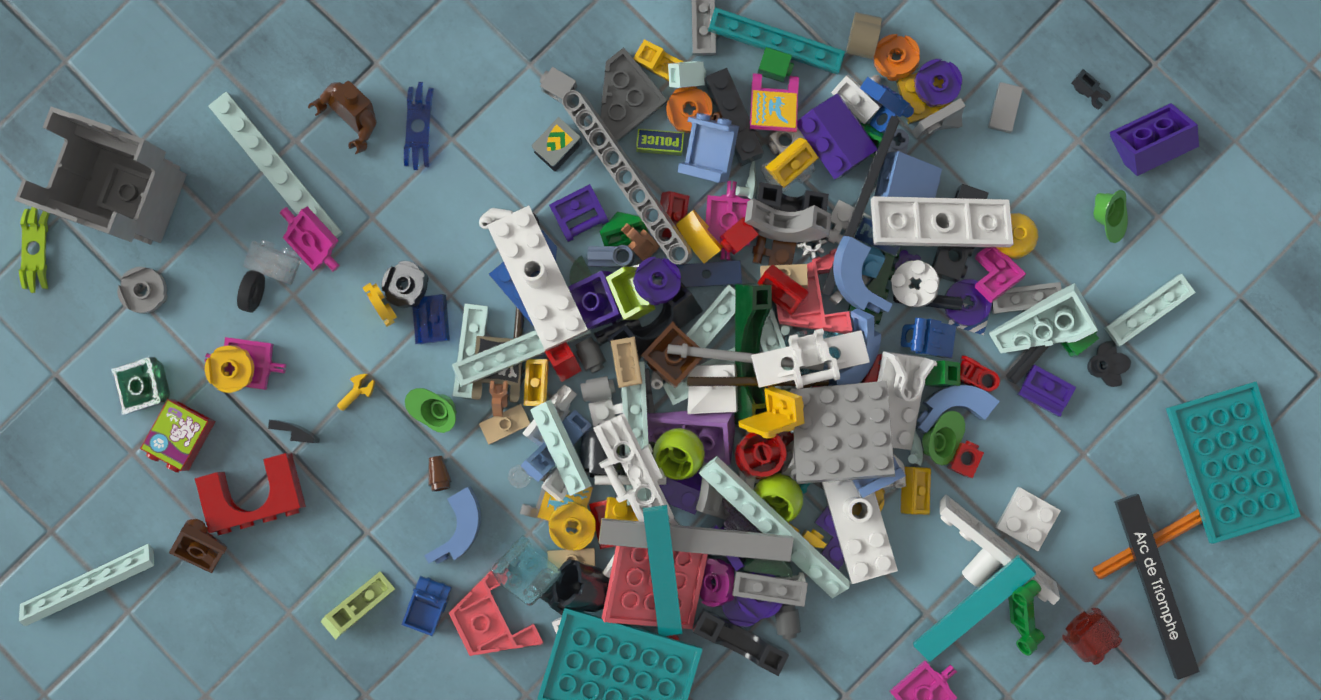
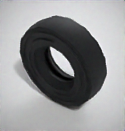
[237,270,265,313]

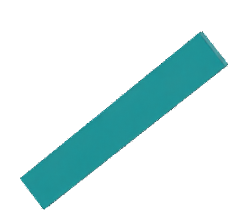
[708,7,846,74]
[643,505,683,636]
[913,554,1036,662]

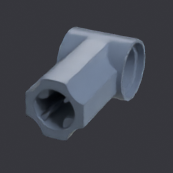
[588,245,635,268]

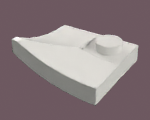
[688,364,738,414]

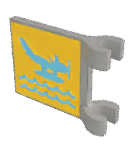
[520,473,594,530]

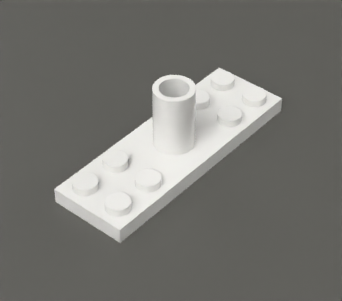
[871,196,1013,247]
[487,206,588,351]
[822,480,898,584]
[940,494,1060,605]

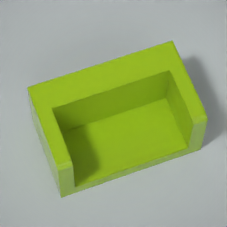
[606,267,655,320]

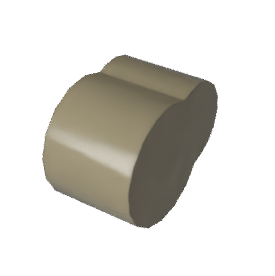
[846,12,882,59]

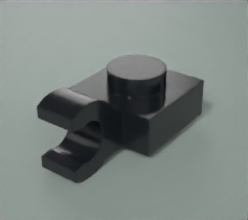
[1071,69,1111,110]

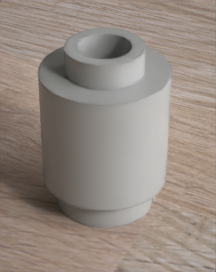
[580,376,616,403]

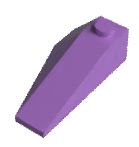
[647,411,735,465]

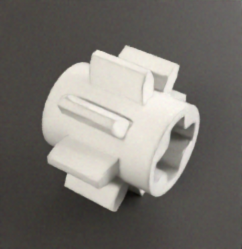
[797,239,826,259]

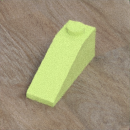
[321,571,395,640]

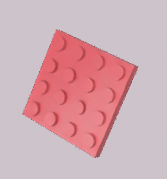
[602,546,708,629]

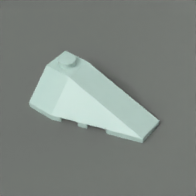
[989,283,1098,353]

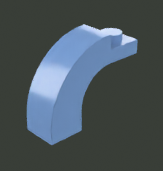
[833,236,893,314]
[824,308,881,386]
[916,385,1000,433]
[521,410,592,482]
[424,486,481,564]

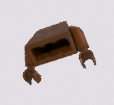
[308,81,377,154]

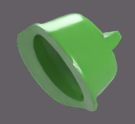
[1093,190,1128,243]
[404,388,457,433]
[922,411,965,466]

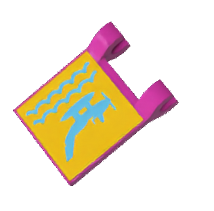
[750,73,799,132]

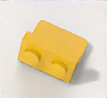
[739,386,805,438]

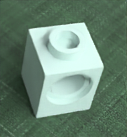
[668,61,706,88]

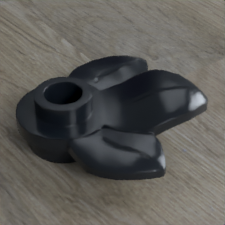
[1087,341,1131,387]

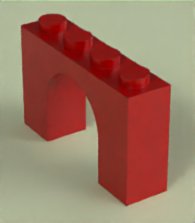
[194,453,306,536]

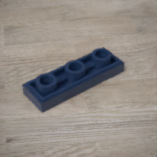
[675,260,742,288]

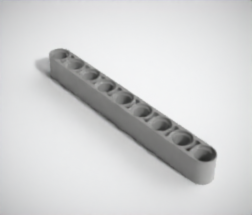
[562,90,693,264]

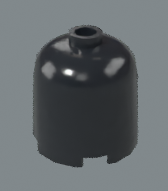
[579,424,625,478]
[553,559,610,613]

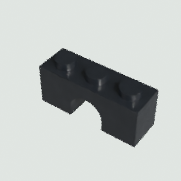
[755,182,829,212]

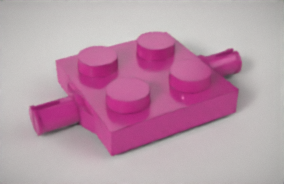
[705,181,751,260]
[279,206,340,272]
[205,337,286,390]
[890,660,957,700]

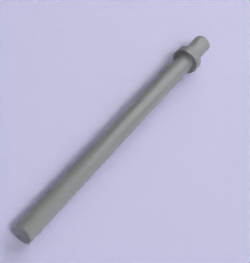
[667,343,824,371]

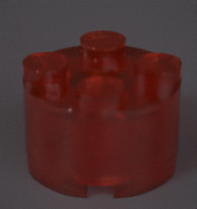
[1062,608,1122,665]

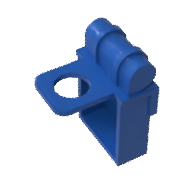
[860,77,914,133]
[900,318,956,358]
[401,576,452,636]

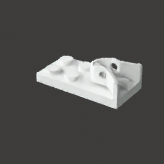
[877,351,937,450]

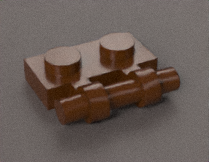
[752,231,797,266]

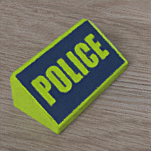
[636,129,684,156]

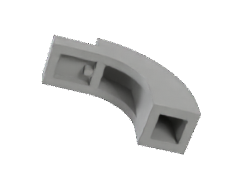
[745,199,832,242]

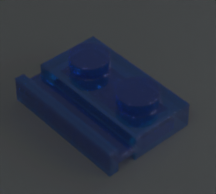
[412,294,450,344]

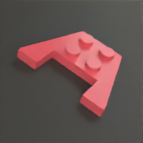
[776,249,853,334]
[449,560,543,656]

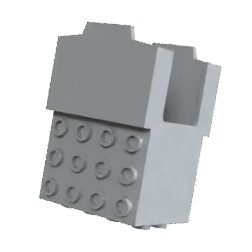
[15,107,187,245]

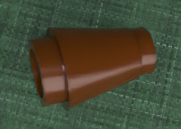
[428,456,452,492]

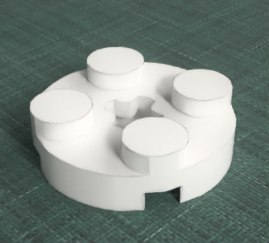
[891,260,940,307]

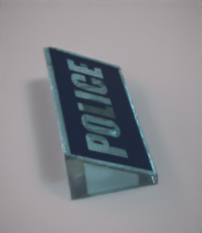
[854,215,902,257]

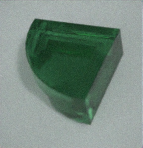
[569,255,592,285]

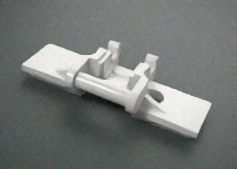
[751,328,870,389]
[593,413,674,522]

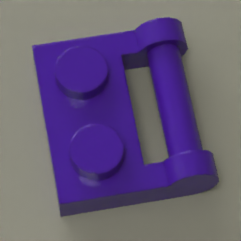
[549,184,609,242]

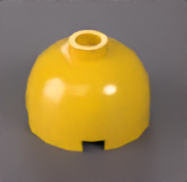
[996,213,1039,260]

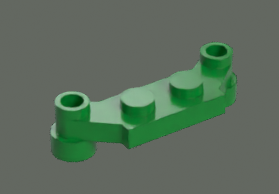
[1008,580,1045,656]

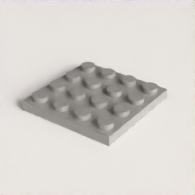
[791,381,895,484]

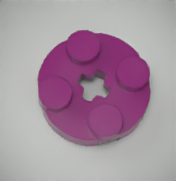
[700,558,735,607]

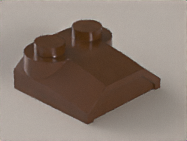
[641,322,703,388]
[169,519,227,573]

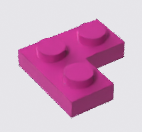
[975,247,1026,303]

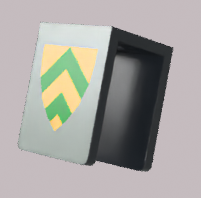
[532,117,583,172]

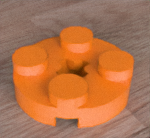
[874,34,920,81]
[666,86,712,133]

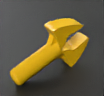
[337,374,375,411]

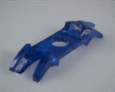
[404,82,434,170]

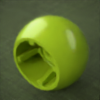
[653,428,705,480]
[754,473,803,523]

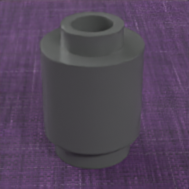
[575,337,606,374]
[775,604,801,639]

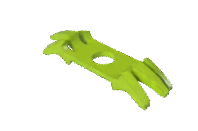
[19,207,50,293]

